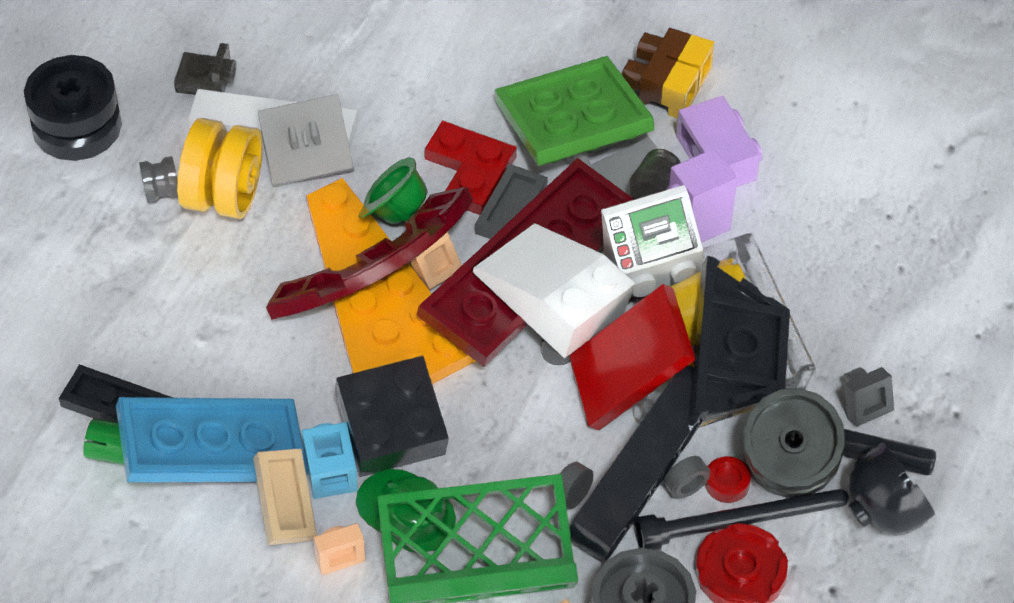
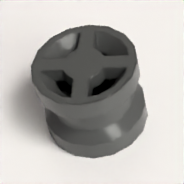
[139,156,178,203]

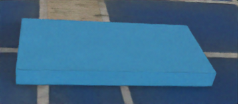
[116,397,308,482]

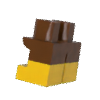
[622,27,715,119]

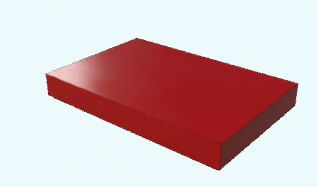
[569,284,696,430]

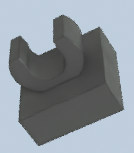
[844,367,894,427]

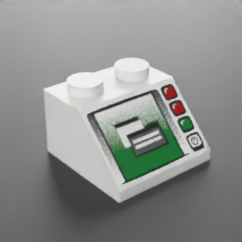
[601,185,703,298]

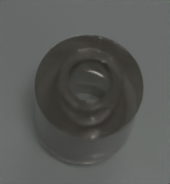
[630,149,681,200]

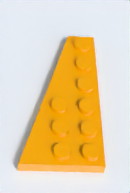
[306,178,476,384]

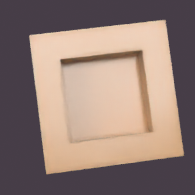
[410,232,462,290]
[314,523,366,575]

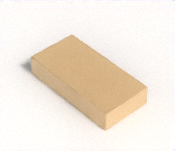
[253,449,317,545]

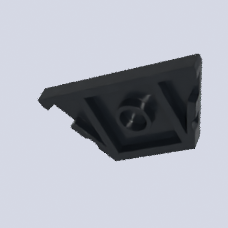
[690,256,790,420]

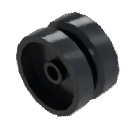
[23,55,122,161]

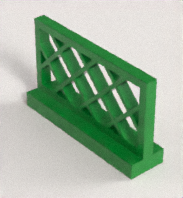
[377,474,578,603]

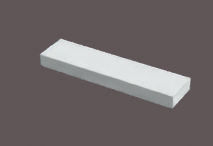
[188,89,358,147]

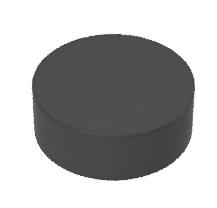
[664,456,711,498]
[553,461,594,509]

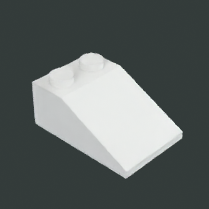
[473,224,635,358]

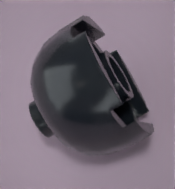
[848,443,935,536]

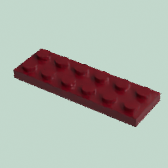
[416,158,635,367]

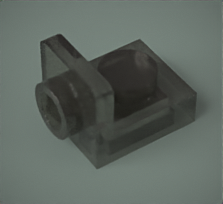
[174,43,236,95]

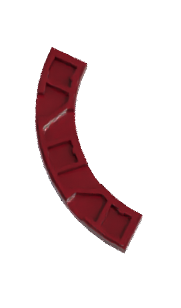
[266,187,473,320]

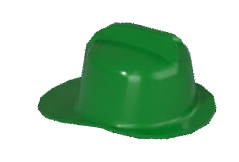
[358,157,428,224]
[356,469,456,552]

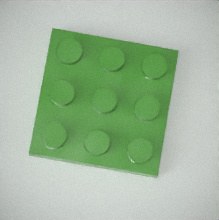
[494,56,654,166]

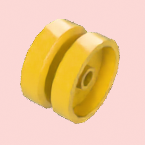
[177,118,263,219]

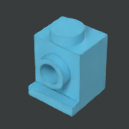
[302,422,358,499]

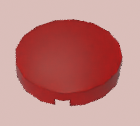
[695,523,788,603]

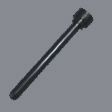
[634,489,849,550]

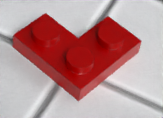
[425,120,517,215]

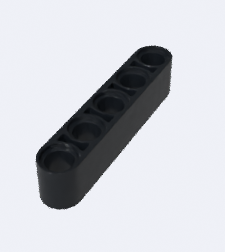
[569,364,706,562]

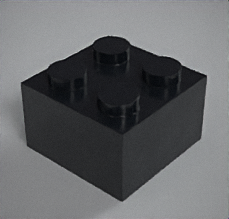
[335,355,449,478]

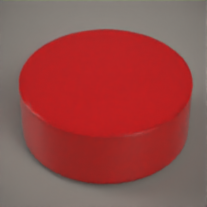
[705,456,751,503]

